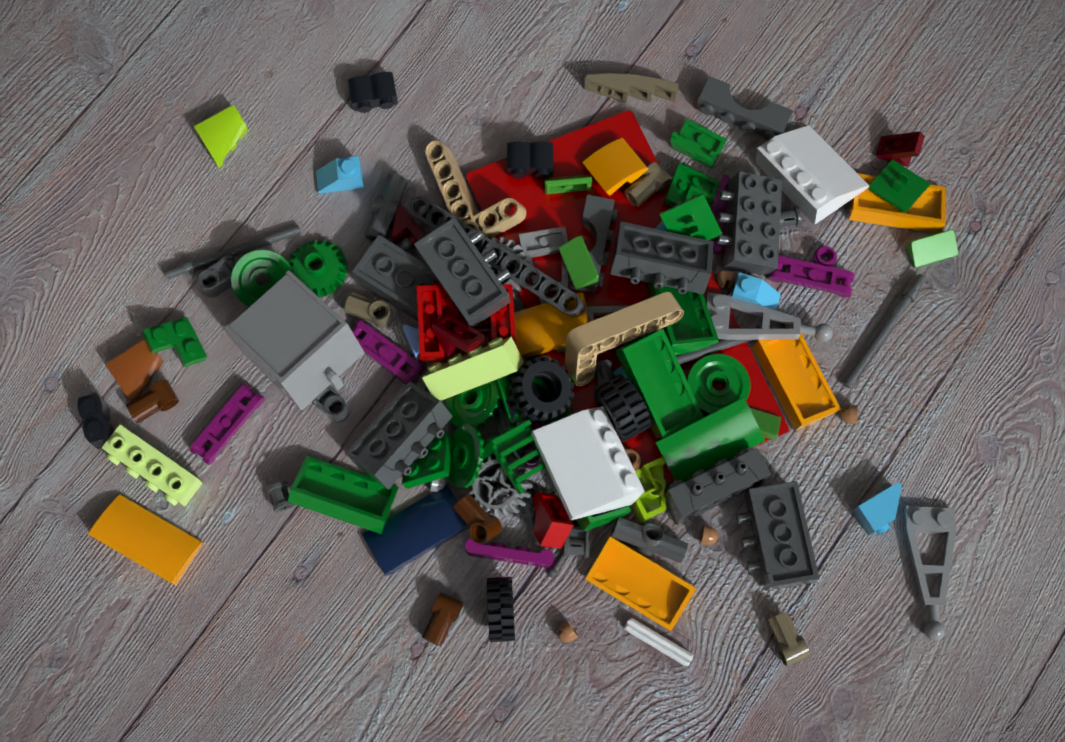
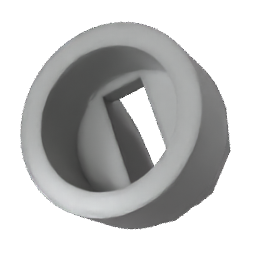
[427,477,446,492]

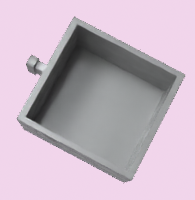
[224,270,365,411]

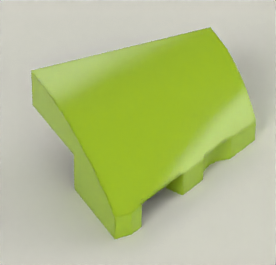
[194,104,248,168]
[631,457,666,524]

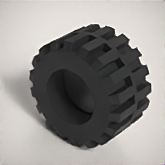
[507,357,574,422]
[594,374,651,442]

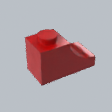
[532,492,573,549]

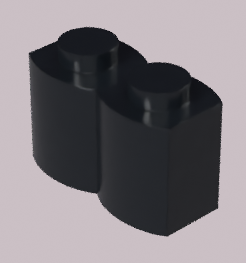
[348,72,398,113]
[507,142,553,179]
[77,393,115,450]

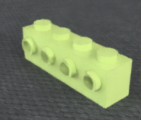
[422,337,524,401]
[102,425,203,507]

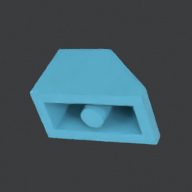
[316,156,364,194]
[731,273,781,310]
[853,482,902,535]

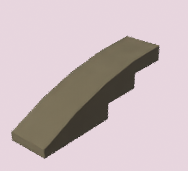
[584,73,679,103]

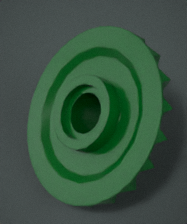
[287,239,348,297]
[231,249,293,307]
[688,354,751,413]
[445,380,501,428]
[448,424,486,488]

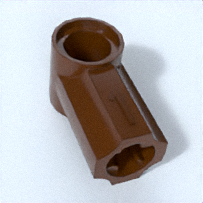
[126,380,179,424]
[454,494,502,544]
[421,592,464,647]

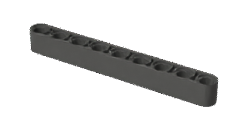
[408,196,585,318]

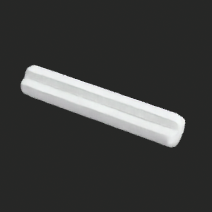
[624,618,694,666]

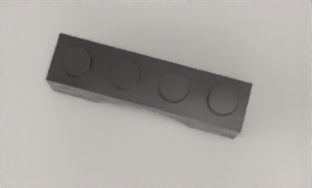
[696,76,793,141]
[568,195,618,294]

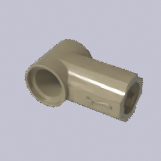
[624,162,672,207]
[344,292,393,328]
[767,611,810,666]

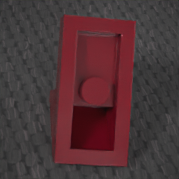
[875,131,925,167]
[392,205,425,248]
[432,313,485,357]

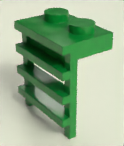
[670,119,727,169]
[483,420,546,495]

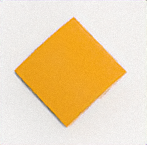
[582,138,648,196]

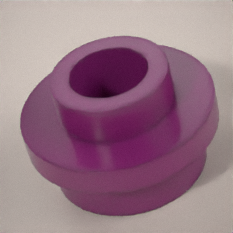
[813,246,837,267]

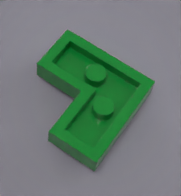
[663,163,720,207]
[142,317,207,368]
[402,432,452,489]

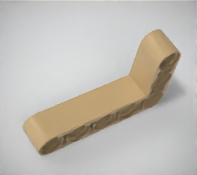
[425,140,527,245]
[565,292,684,386]

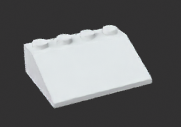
[756,125,869,225]
[531,406,645,520]

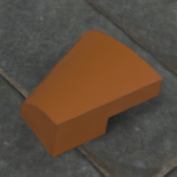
[105,339,163,402]

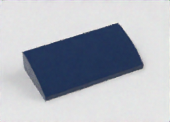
[362,484,469,577]

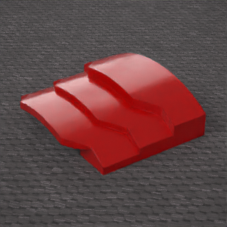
[416,280,516,362]

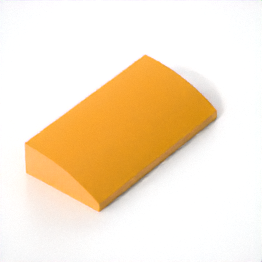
[849,173,946,234]
[514,292,590,359]
[752,334,841,431]
[88,494,203,586]
[585,536,697,631]

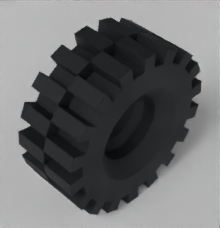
[487,577,515,642]

